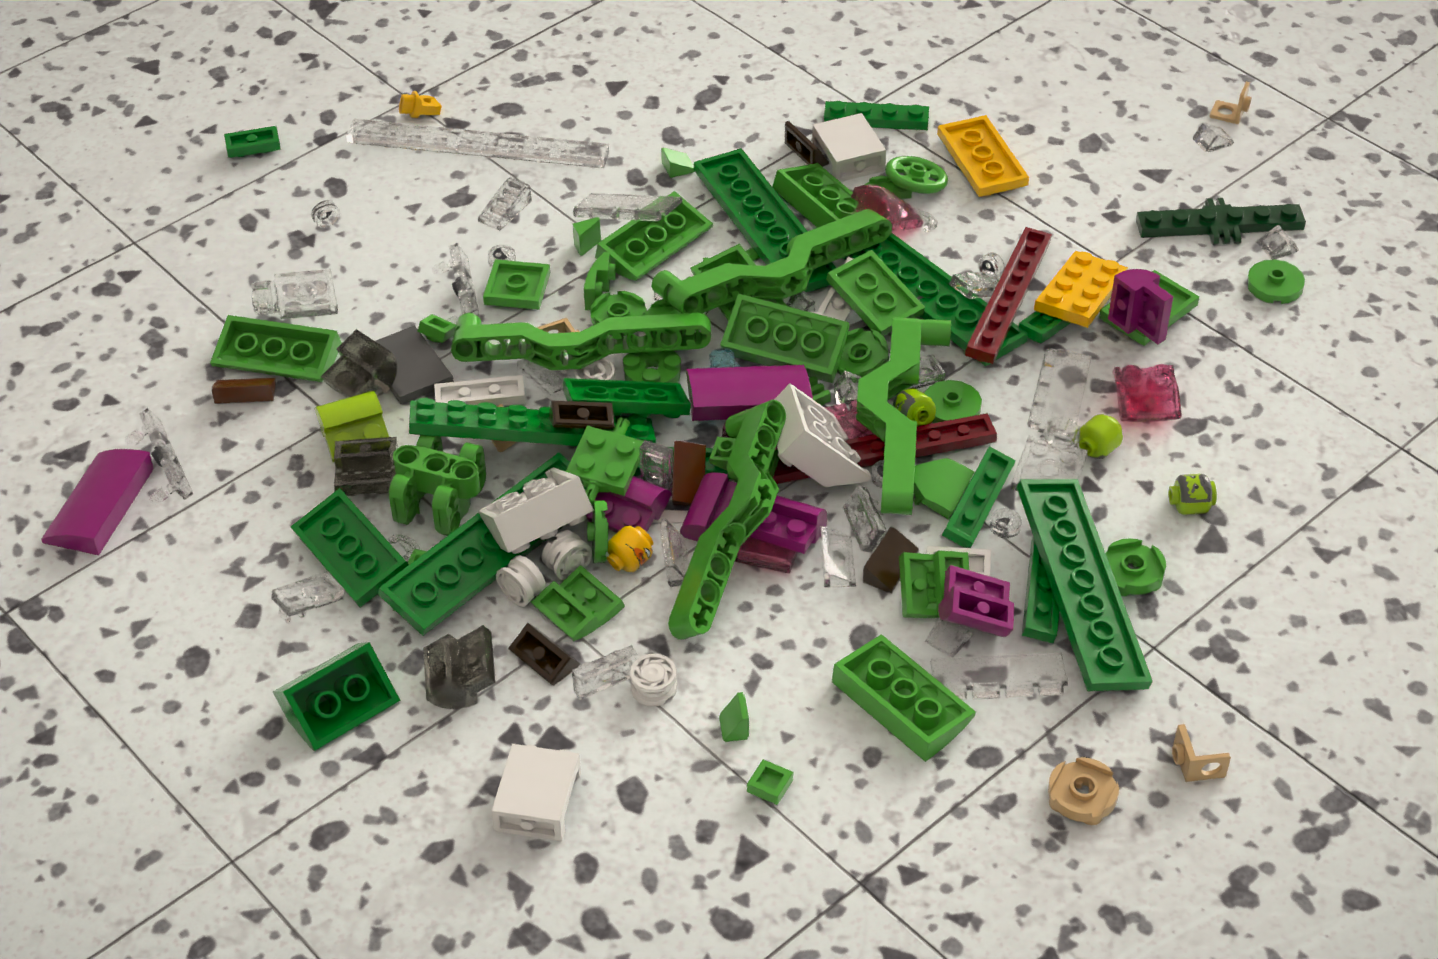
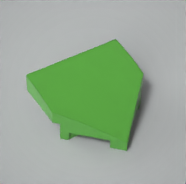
[914,458,974,519]

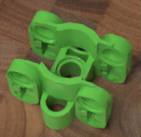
[389,435,486,536]

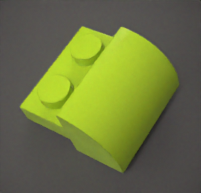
[314,391,391,462]

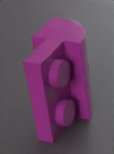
[1108,269,1173,345]
[680,473,737,542]
[586,476,672,533]
[749,495,827,554]
[938,565,1014,637]

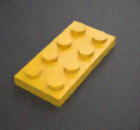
[937,115,1029,197]
[1034,251,1128,328]

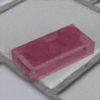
[735,537,798,574]

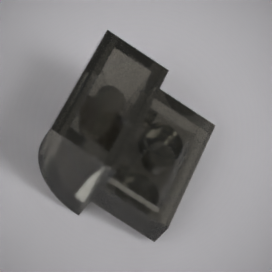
[321,329,397,398]
[334,437,398,496]
[423,625,496,709]

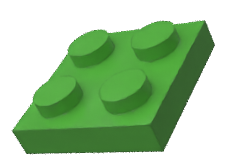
[483,259,551,310]

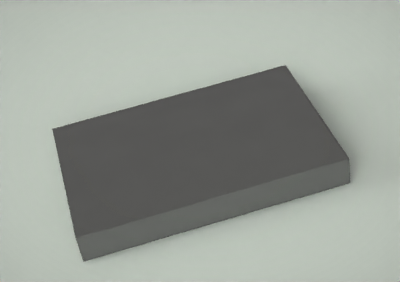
[362,325,454,404]

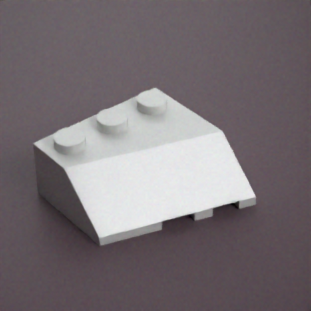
[774,383,872,487]
[478,467,594,554]

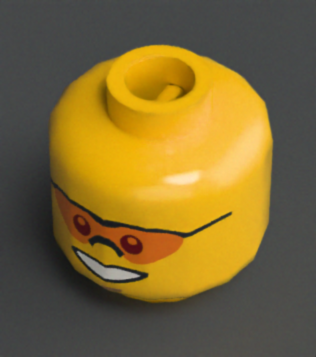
[607,526,654,572]

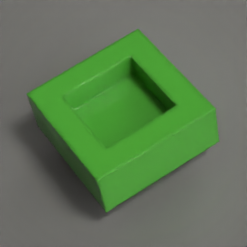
[417,314,456,343]
[747,759,794,805]

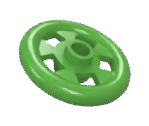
[885,156,948,194]

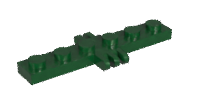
[1136,198,1306,245]

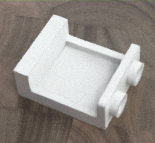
[812,113,886,182]
[491,744,581,841]

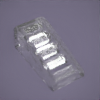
[478,177,532,231]

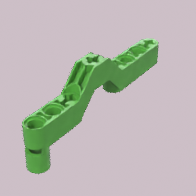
[651,209,892,313]
[451,313,711,370]
[856,317,951,515]
[668,400,786,640]

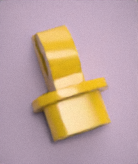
[399,91,442,118]

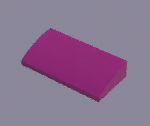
[686,365,813,421]
[41,449,154,556]

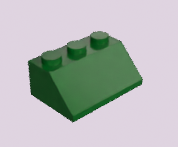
[273,642,401,751]

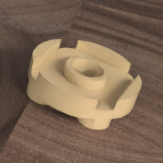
[1048,757,1119,825]

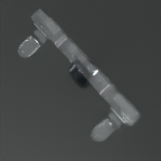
[432,243,480,325]
[124,408,193,505]

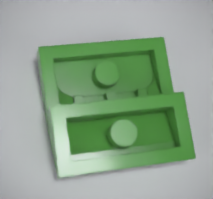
[899,550,969,618]
[531,565,625,641]

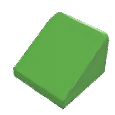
[661,148,694,178]
[572,217,601,256]
[719,692,749,742]

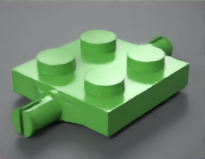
[566,418,646,506]

